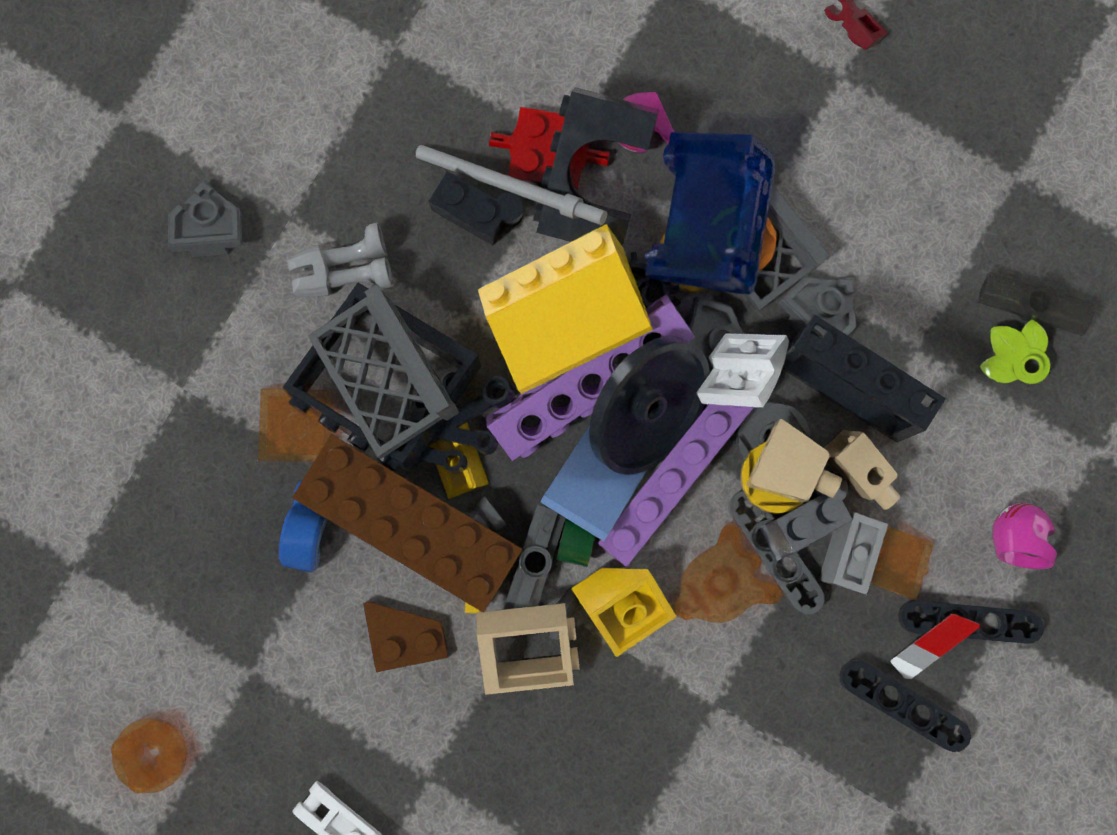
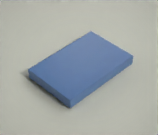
[540,425,646,541]

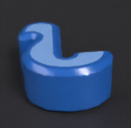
[279,479,328,572]

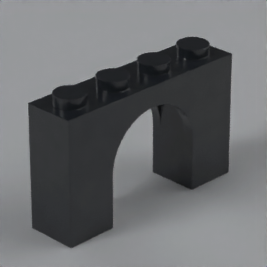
[533,87,659,247]

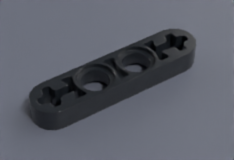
[898,600,1044,644]
[839,660,971,752]

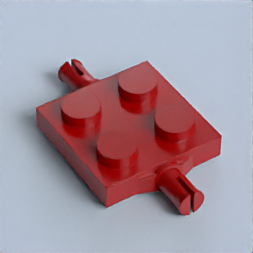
[489,107,610,190]

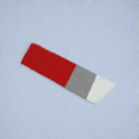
[891,614,980,679]

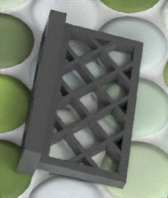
[670,144,830,312]
[308,284,459,459]

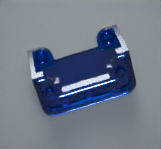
[644,132,775,295]

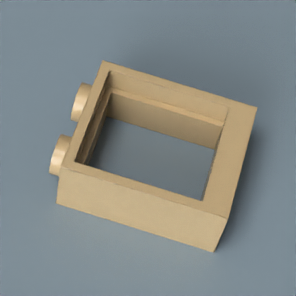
[476,603,579,695]

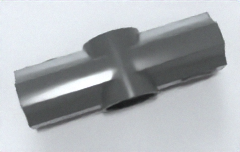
[503,505,566,610]

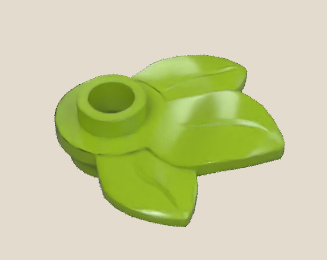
[980,320,1050,384]

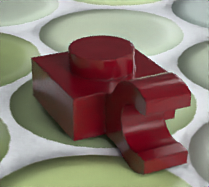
[824,0,888,50]

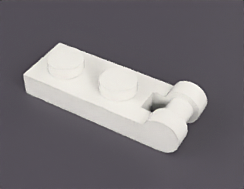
[292,781,382,835]

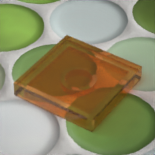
[258,389,334,462]

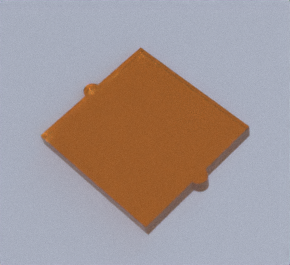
[870,526,934,600]

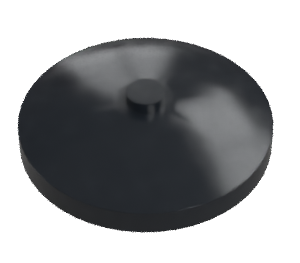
[589,336,710,475]

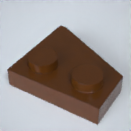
[363,602,449,672]

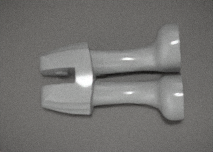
[287,222,393,297]

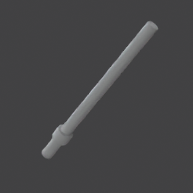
[416,145,607,225]

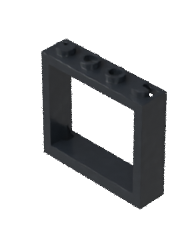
[282,282,482,473]
[782,314,946,443]

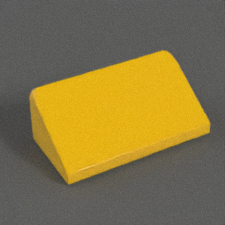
[429,423,489,499]

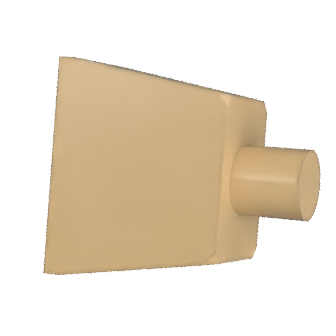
[746,419,842,503]
[824,430,900,510]

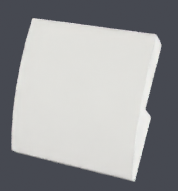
[697,333,789,408]

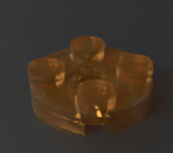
[111,718,188,793]

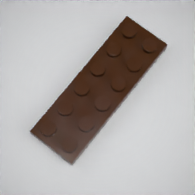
[292,434,522,613]

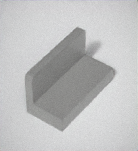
[819,512,888,595]

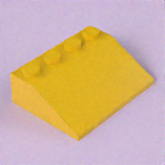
[478,224,653,394]

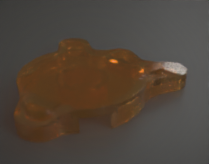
[674,525,781,623]

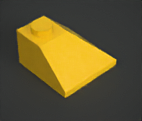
[571,568,677,657]

